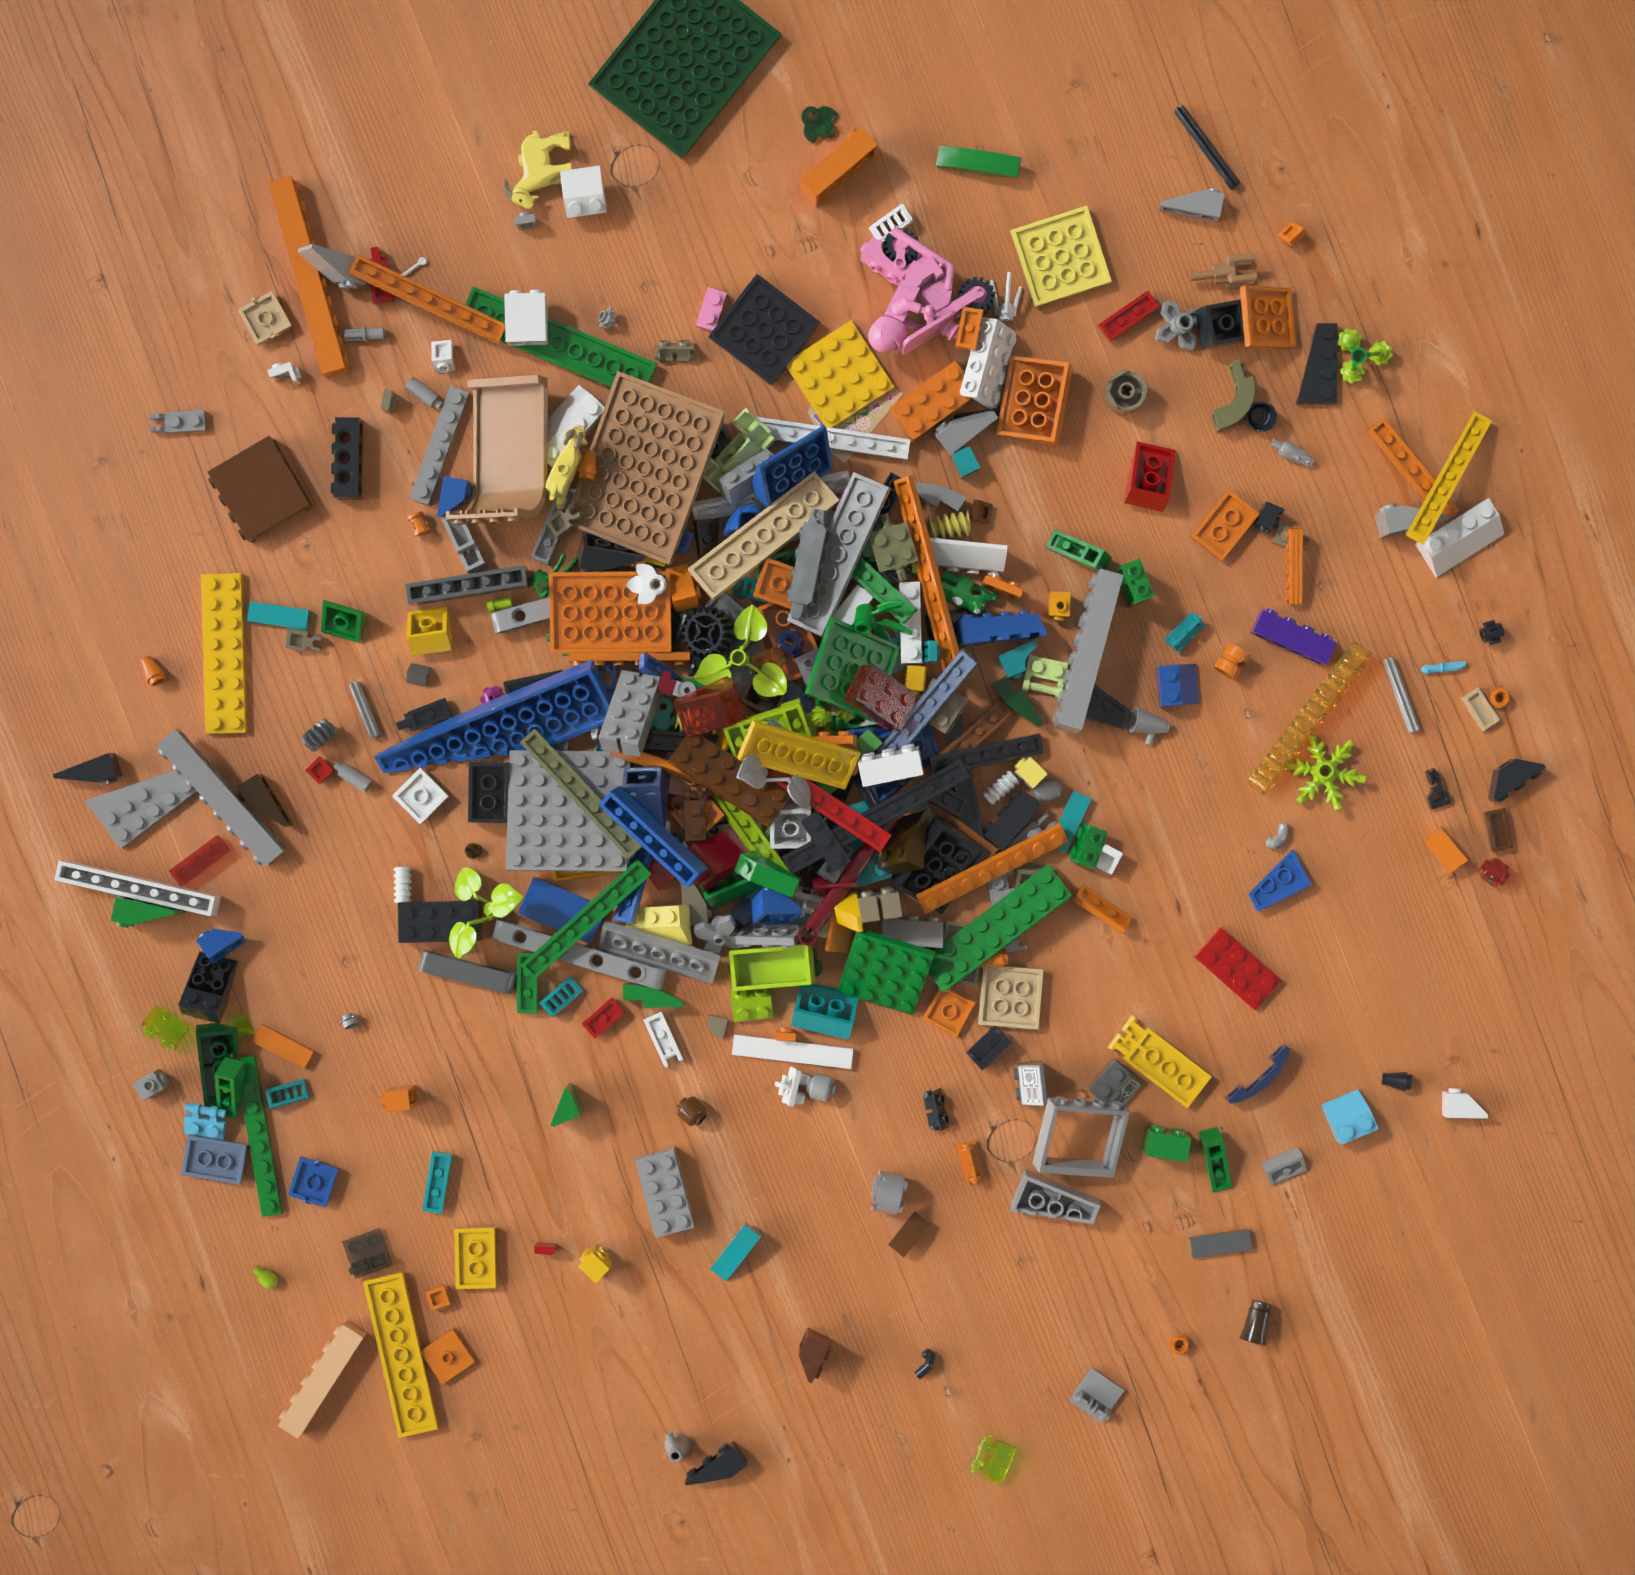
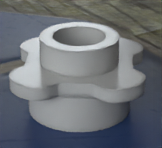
[598,307,616,329]

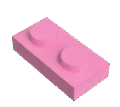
[696,287,727,331]

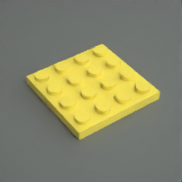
[1010,206,1112,308]

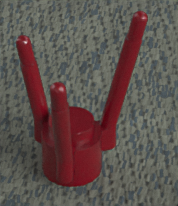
[812,867,859,899]

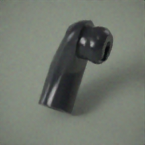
[915,1348,936,1379]

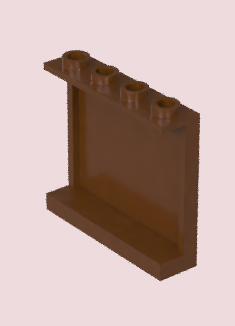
[207,436,314,543]

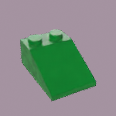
[110,896,185,928]

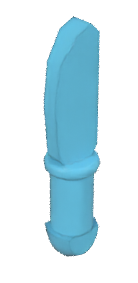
[1421,661,1466,674]

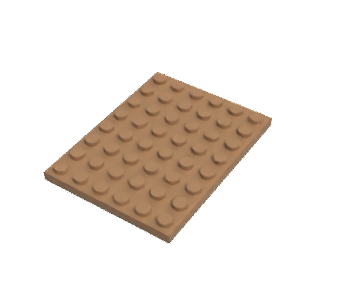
[571,371,727,565]

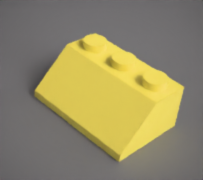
[626,904,692,945]

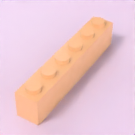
[278,1320,367,1439]

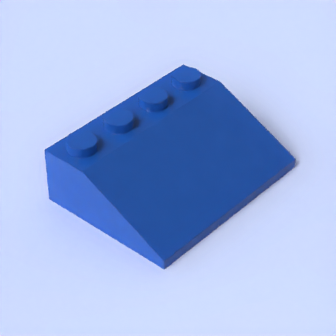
[752,425,833,507]

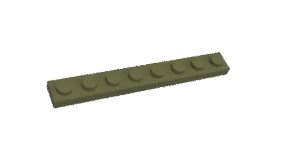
[520,729,643,860]

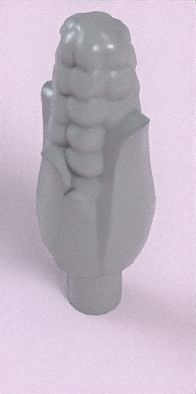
[1270,438,1315,467]

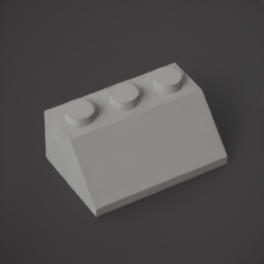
[882,916,943,948]

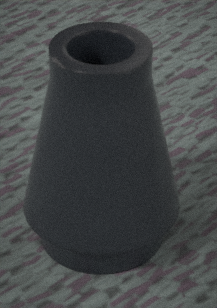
[1381,1072,1412,1092]

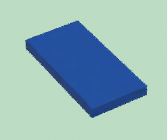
[518,876,603,944]

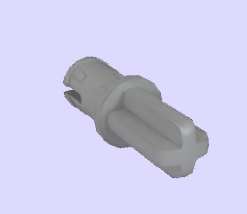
[344,326,385,343]

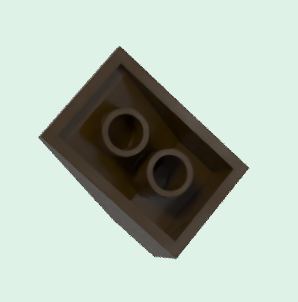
[877,810,928,875]

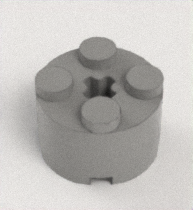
[871,1170,908,1215]

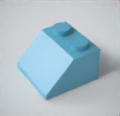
[1321,1089,1378,1145]

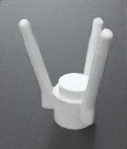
[990,272,1022,321]

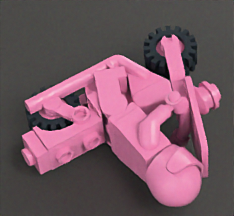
[860,227,995,355]

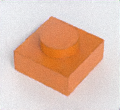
[1277,222,1307,247]
[776,1027,796,1042]
[425,1284,451,1311]

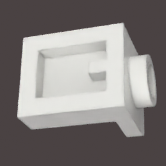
[431,340,455,373]

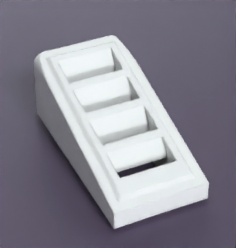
[869,204,913,243]

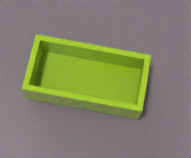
[729,943,816,991]

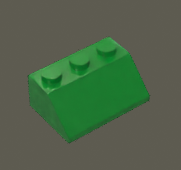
[703,849,764,910]

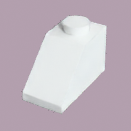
[1442,1088,1488,1118]

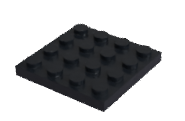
[708,274,820,386]

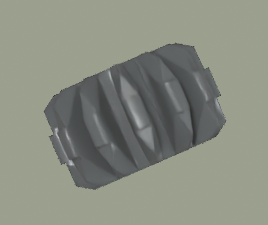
[301,719,337,752]

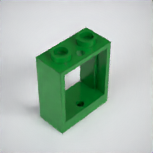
[1114,558,1155,608]

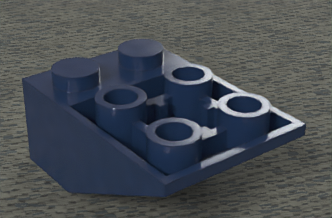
[622,767,670,828]

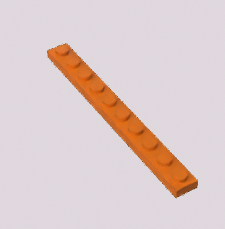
[893,475,959,671]

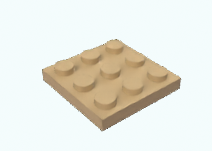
[978,966,1043,1030]

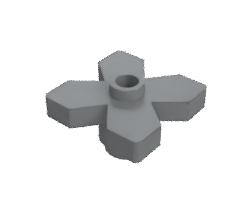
[1155,301,1197,351]
[694,915,744,954]

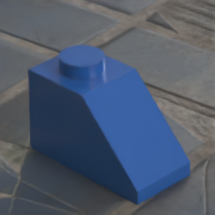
[437,476,473,518]
[196,929,247,964]

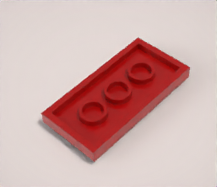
[1194,927,1282,1010]

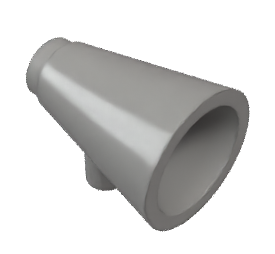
[1128,707,1170,745]
[664,1432,691,1462]

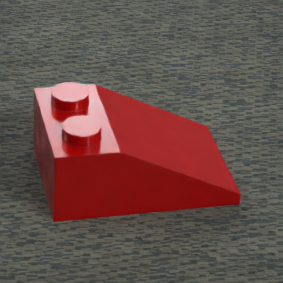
[1124,441,1176,512]

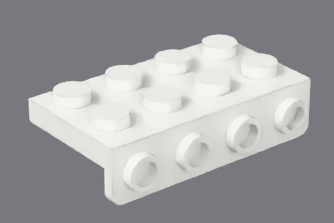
[960,317,1016,409]

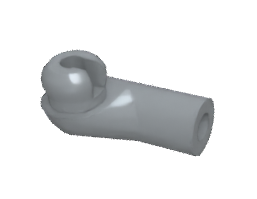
[1266,823,1289,850]

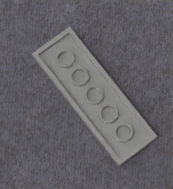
[598,920,721,984]

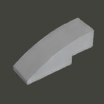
[915,482,966,514]
[441,509,488,574]

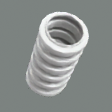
[983,771,1020,806]
[394,867,412,903]

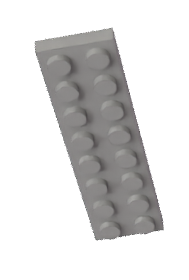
[787,472,891,637]

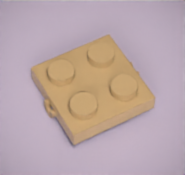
[238,291,293,346]

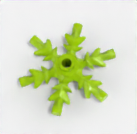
[1285,734,1366,811]

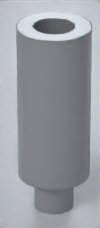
[405,377,443,410]
[333,762,373,793]

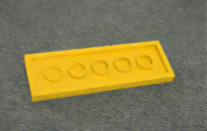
[737,720,861,789]

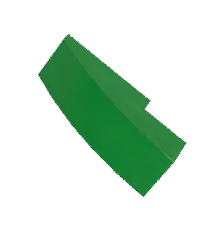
[622,983,685,1008]

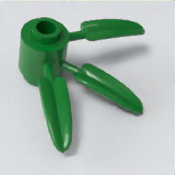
[529,553,578,599]
[853,600,912,642]

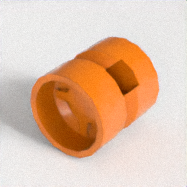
[1214,643,1251,680]

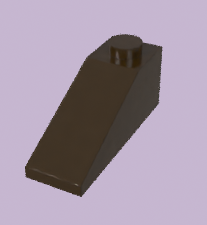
[237,774,293,827]

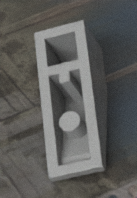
[1158,188,1225,222]
[934,410,998,455]

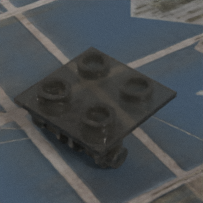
[342,1228,393,1279]

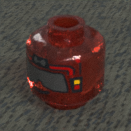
[1479,858,1511,887]

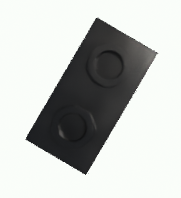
[923,1088,949,1131]

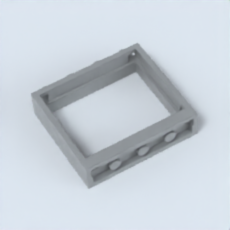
[1032,1096,1130,1178]

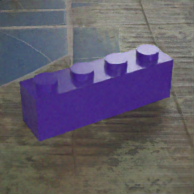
[1250,608,1336,666]

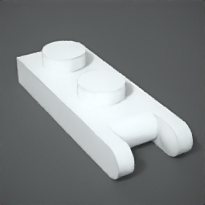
[643,1011,684,1069]

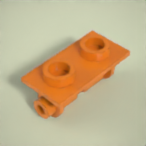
[956,1140,985,1184]

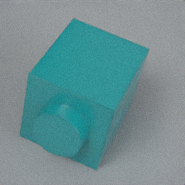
[951,445,980,479]

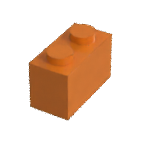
[665,563,701,612]
[381,1085,417,1113]

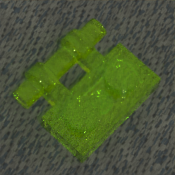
[970,1434,1017,1486]

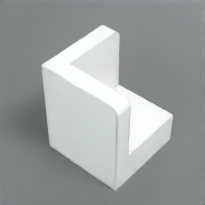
[1096,844,1123,875]

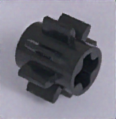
[1479,620,1505,645]

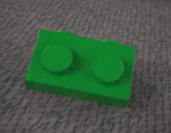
[1070,823,1108,869]

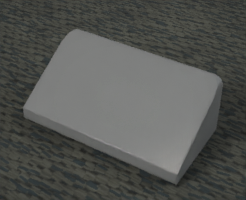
[1262,1148,1307,1186]

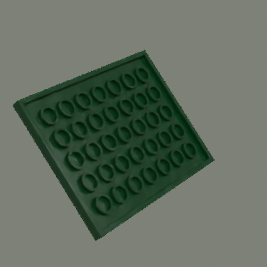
[588,0,781,160]

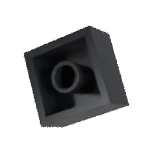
[1195,299,1245,350]

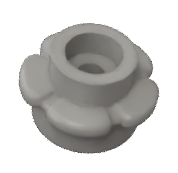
[340,1013,359,1030]

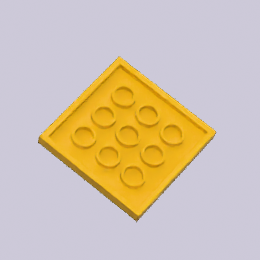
[786,320,894,428]

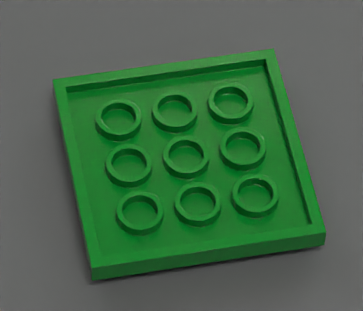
[805,617,900,722]
[837,929,935,1015]

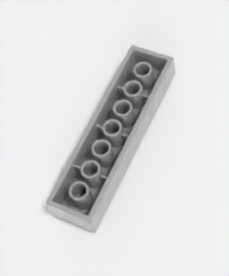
[1052,569,1124,735]

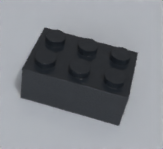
[468,762,509,823]

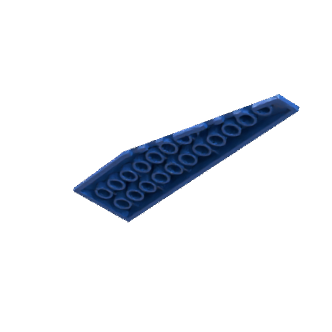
[374,660,611,773]

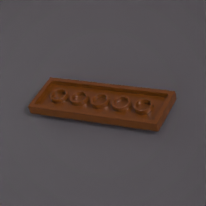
[668,729,791,828]

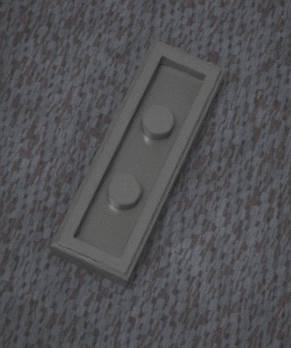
[1189,1229,1252,1258]

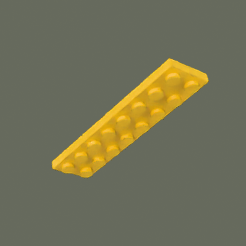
[201,573,247,734]
[363,1271,439,1438]

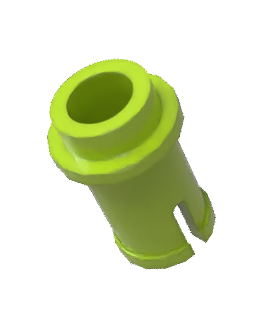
[487,596,513,613]

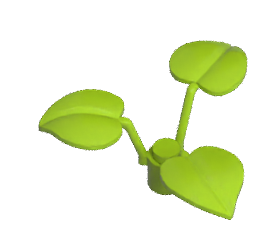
[694,605,787,697]
[449,868,524,959]

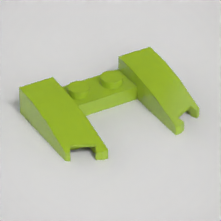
[723,698,813,762]

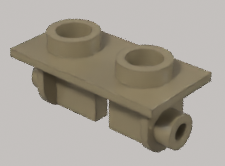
[654,340,695,361]

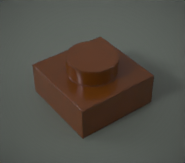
[970,500,992,524]

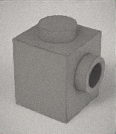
[132,1069,169,1101]

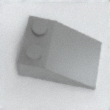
[298,244,366,290]
[1374,503,1448,538]

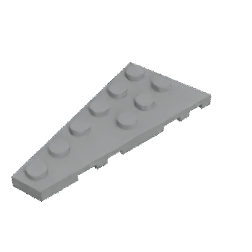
[85,770,198,849]

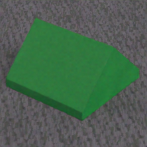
[321,600,368,643]
[550,1083,584,1127]

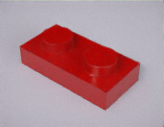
[582,997,625,1039]

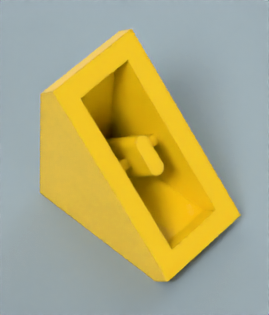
[834,891,863,932]

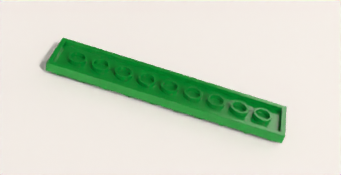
[465,286,657,388]

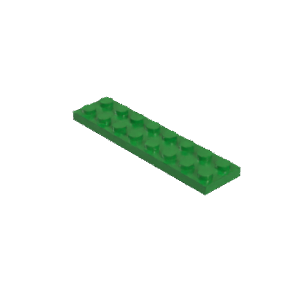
[928,864,1073,993]

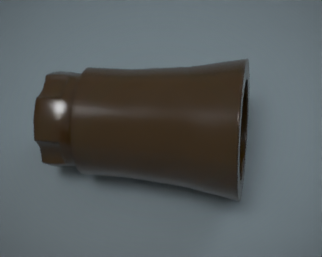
[1239,1299,1271,1346]

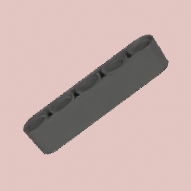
[418,950,517,994]

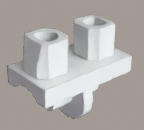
[788,886,824,918]
[775,1067,810,1107]

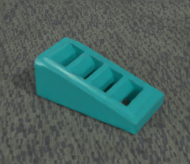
[731,577,769,604]
[539,975,584,1018]
[265,1079,309,1109]

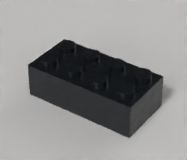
[398,900,482,943]

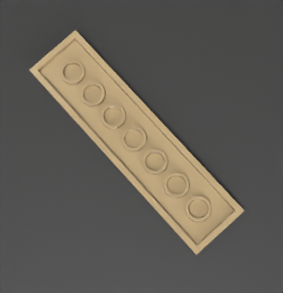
[688,471,839,601]

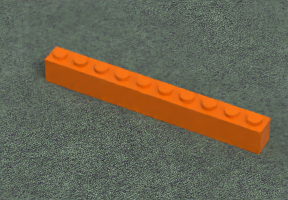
[268,175,350,378]

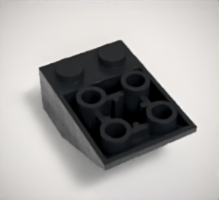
[178,951,238,1024]

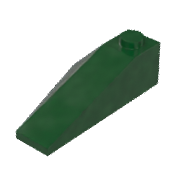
[196,1023,239,1107]

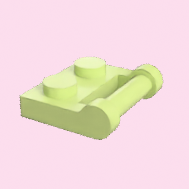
[1022,655,1068,698]

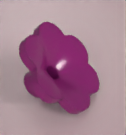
[480,686,505,704]

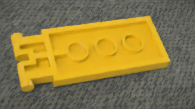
[1108,1015,1211,1108]

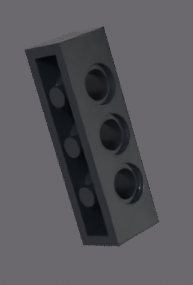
[331,417,363,500]

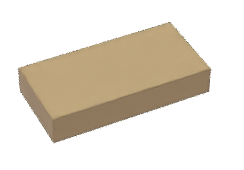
[1460,687,1501,732]

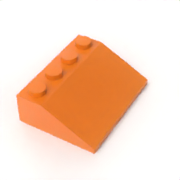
[996,356,1073,447]

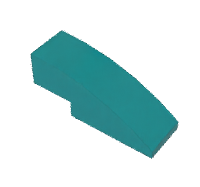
[710,1222,761,1281]

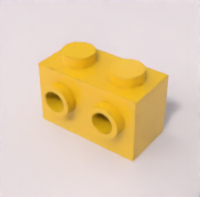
[578,1245,613,1284]

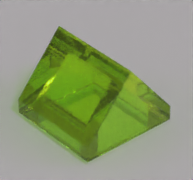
[228,1014,253,1039]

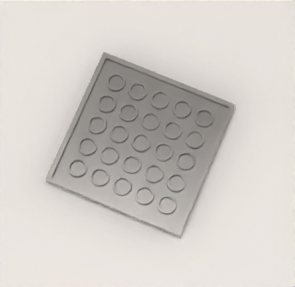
[506,750,631,872]

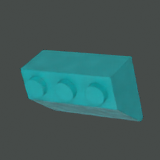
[791,984,859,1040]

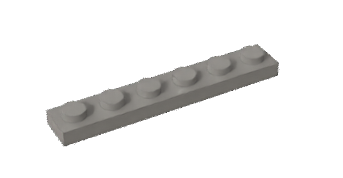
[410,386,470,506]

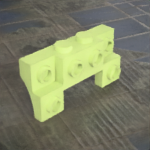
[703,408,778,494]

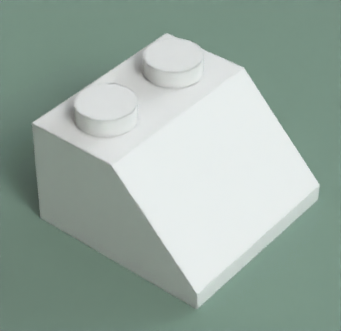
[560,165,607,218]

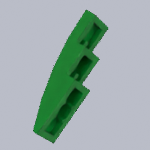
[936,146,1022,178]

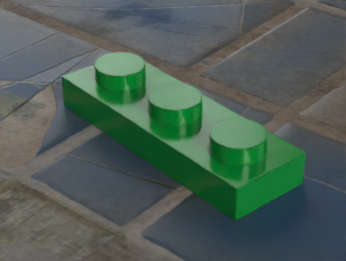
[517,953,538,1013]

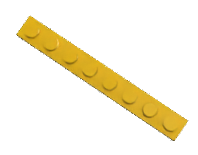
[1406,411,1492,545]

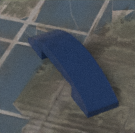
[1225,1044,1289,1104]

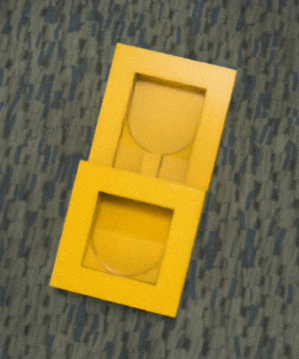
[625,557,668,569]

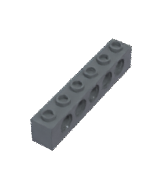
[405,565,530,606]

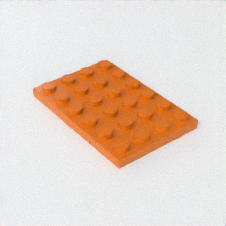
[549,571,672,653]

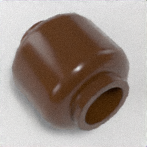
[677,1096,707,1126]

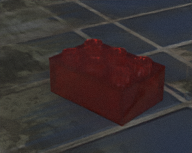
[843,664,919,731]

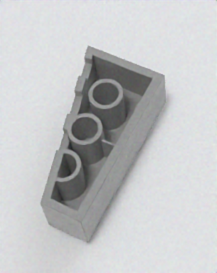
[1010,1169,1101,1224]

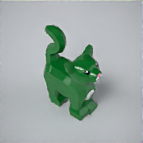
[940,572,999,615]

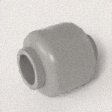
[806,1073,837,1102]

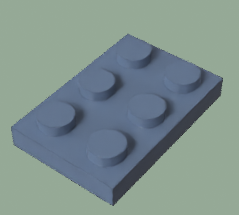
[181,1134,249,1185]

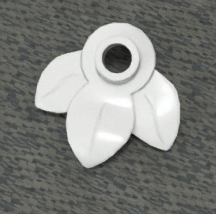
[626,564,667,604]

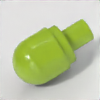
[252,1265,278,1289]

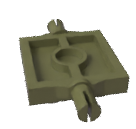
[869,513,919,582]

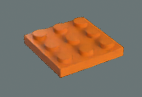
[1240,285,1296,349]

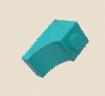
[997,640,1038,680]

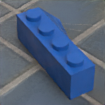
[955,610,1047,645]

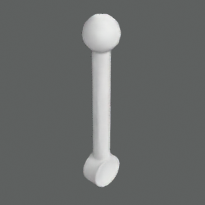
[401,257,427,276]

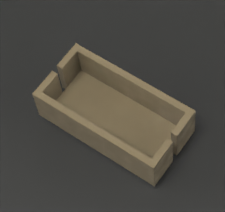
[857,886,902,923]

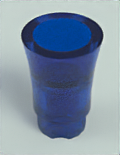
[775,629,804,657]

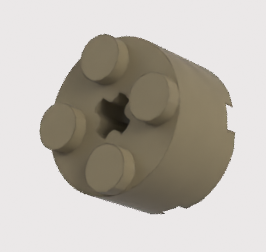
[1104,370,1147,415]

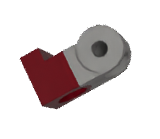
[657,670,697,700]

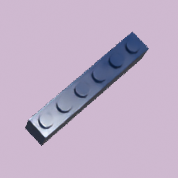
[598,786,708,888]

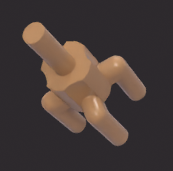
[1189,253,1257,289]

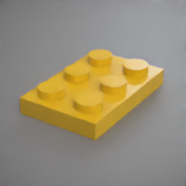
[454,1227,497,1289]

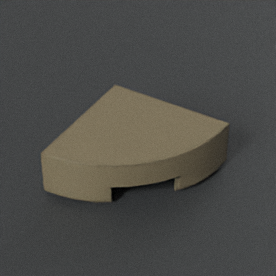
[708,1014,728,1039]

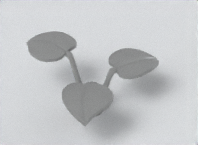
[736,719,811,809]

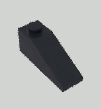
[52,753,123,785]

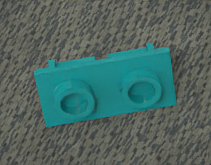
[1164,612,1206,653]

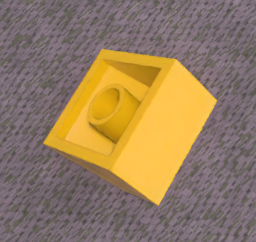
[407,606,452,656]

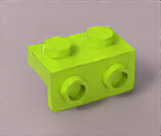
[731,988,774,1022]

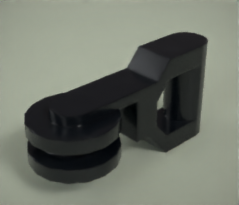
[1425,768,1451,810]

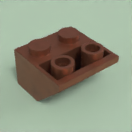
[798,1327,831,1383]

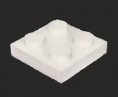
[392,768,449,824]

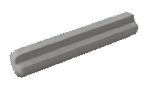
[349,681,380,738]

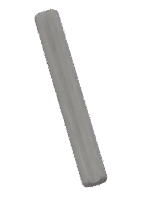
[1383,657,1420,733]

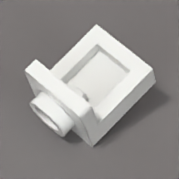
[268,362,302,385]

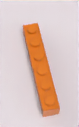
[1285,528,1303,605]

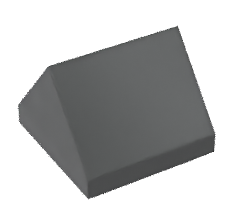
[407,663,431,687]

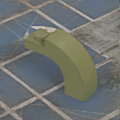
[1210,359,1255,432]

